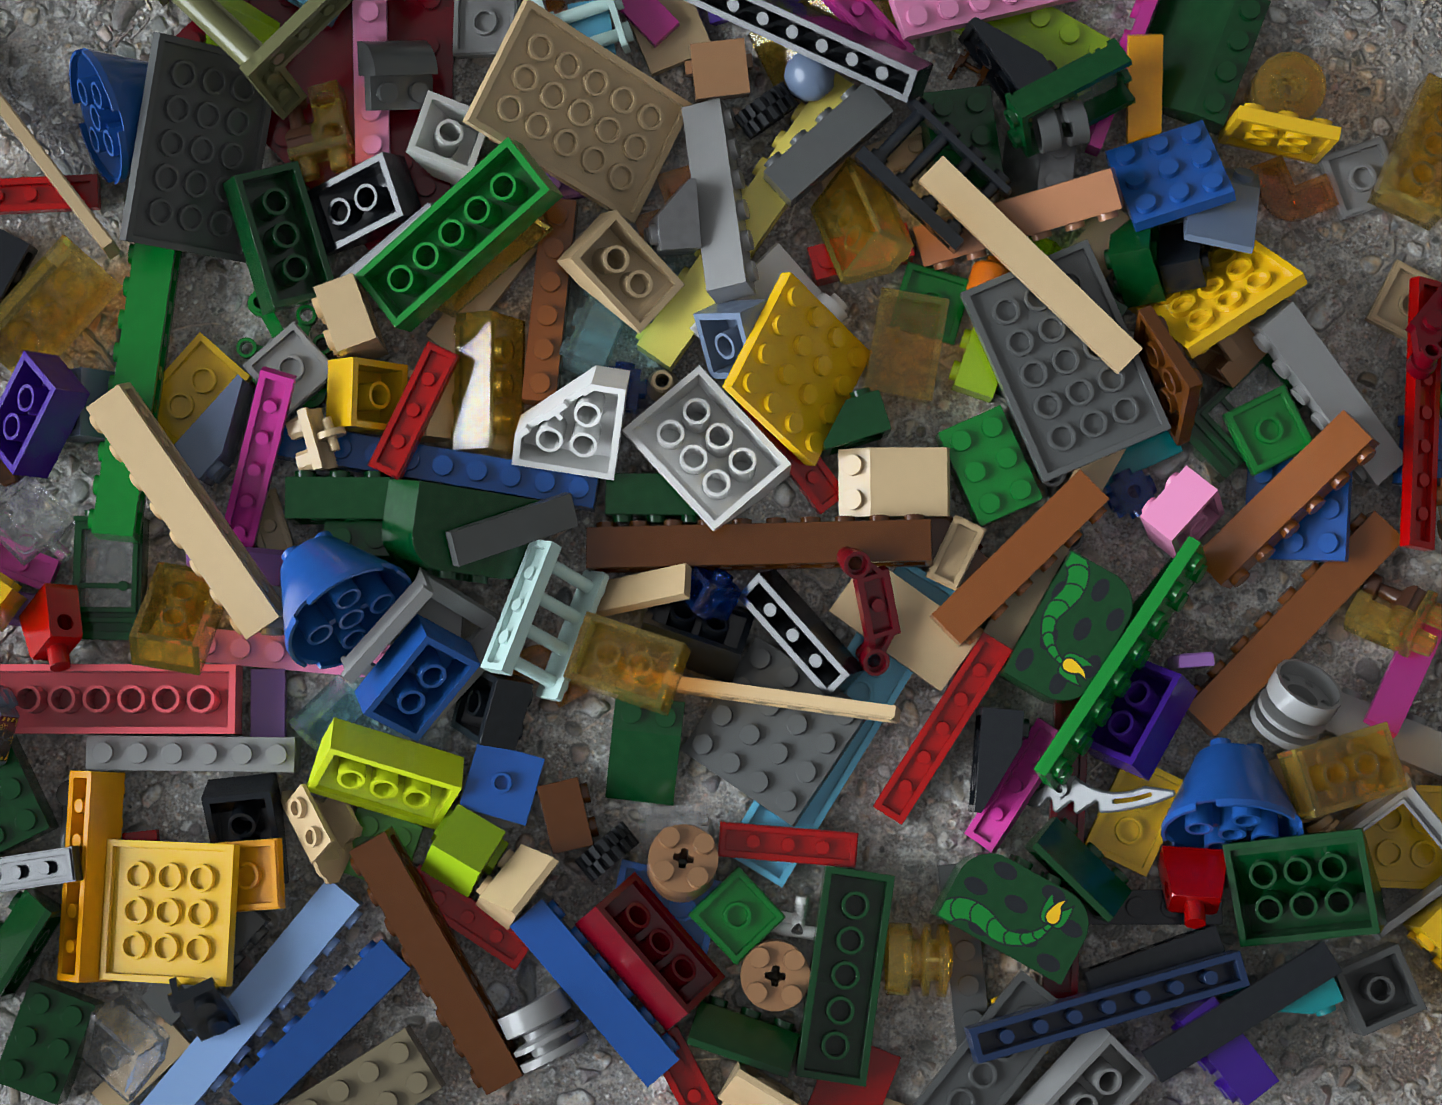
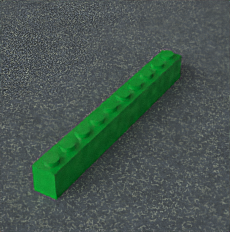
[88,243,182,544]

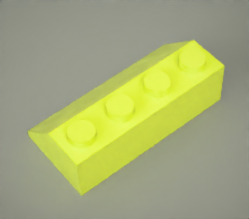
[307,717,464,830]

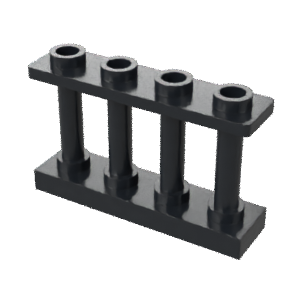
[854,98,1012,254]

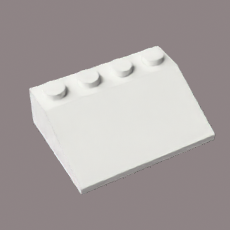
[622,365,791,532]

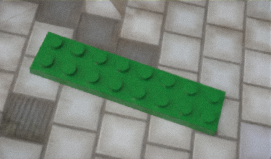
[1034,536,1208,790]

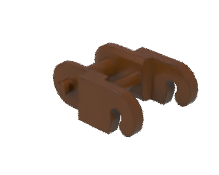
[947,49,989,87]

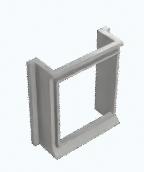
[341,567,499,728]
[1335,772,1442,941]

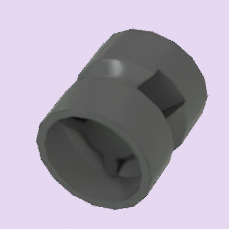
[1032,99,1090,154]

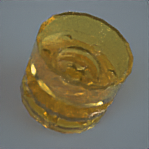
[1244,51,1327,120]
[884,922,953,997]

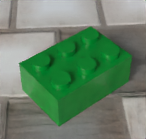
[935,405,1043,527]

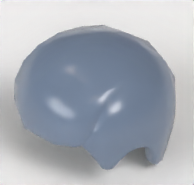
[784,53,836,102]

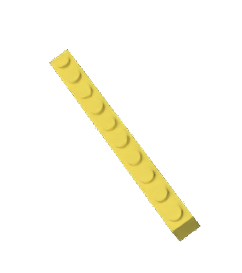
[635,72,854,372]

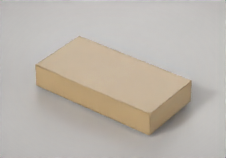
[926,514,987,591]

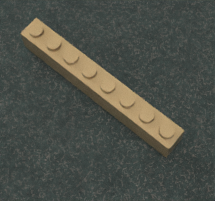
[86,382,283,640]

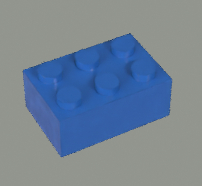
[354,614,481,742]

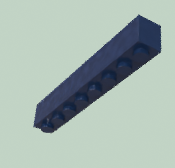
[964,950,1250,1064]

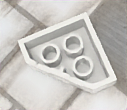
[512,365,630,481]

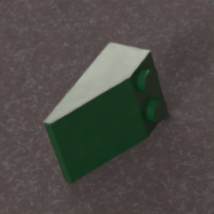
[605,694,685,806]

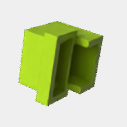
[421,804,509,898]

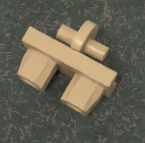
[285,407,346,471]

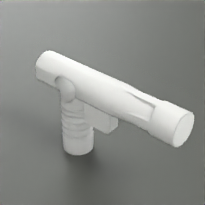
[770,895,815,940]

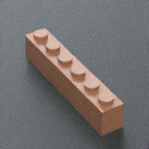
[913,167,1125,270]

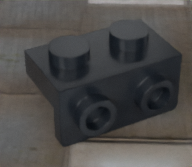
[167,977,241,1042]

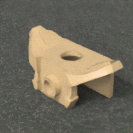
[281,783,363,884]

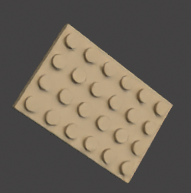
[462,0,693,223]

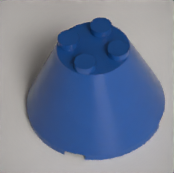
[69,48,148,185]
[280,531,412,669]
[1161,738,1304,849]

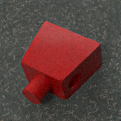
[19,583,83,672]
[1157,846,1226,929]

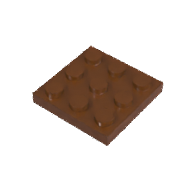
[1133,305,1203,446]

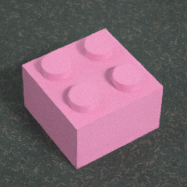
[1140,465,1225,559]

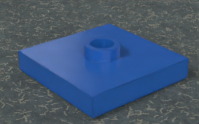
[460,744,546,826]

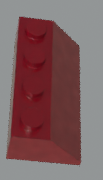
[574,872,725,1031]

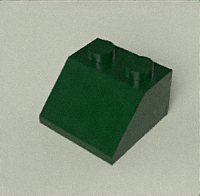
[1104,219,1166,308]
[821,387,892,458]

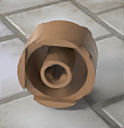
[647,824,719,903]
[740,939,810,1011]

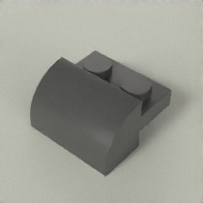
[357,40,438,111]

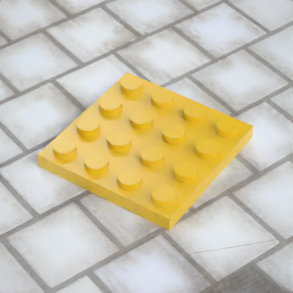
[1122,240,1308,359]
[722,272,872,466]
[99,839,240,987]

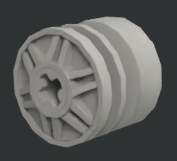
[1250,659,1343,752]
[497,986,589,1073]

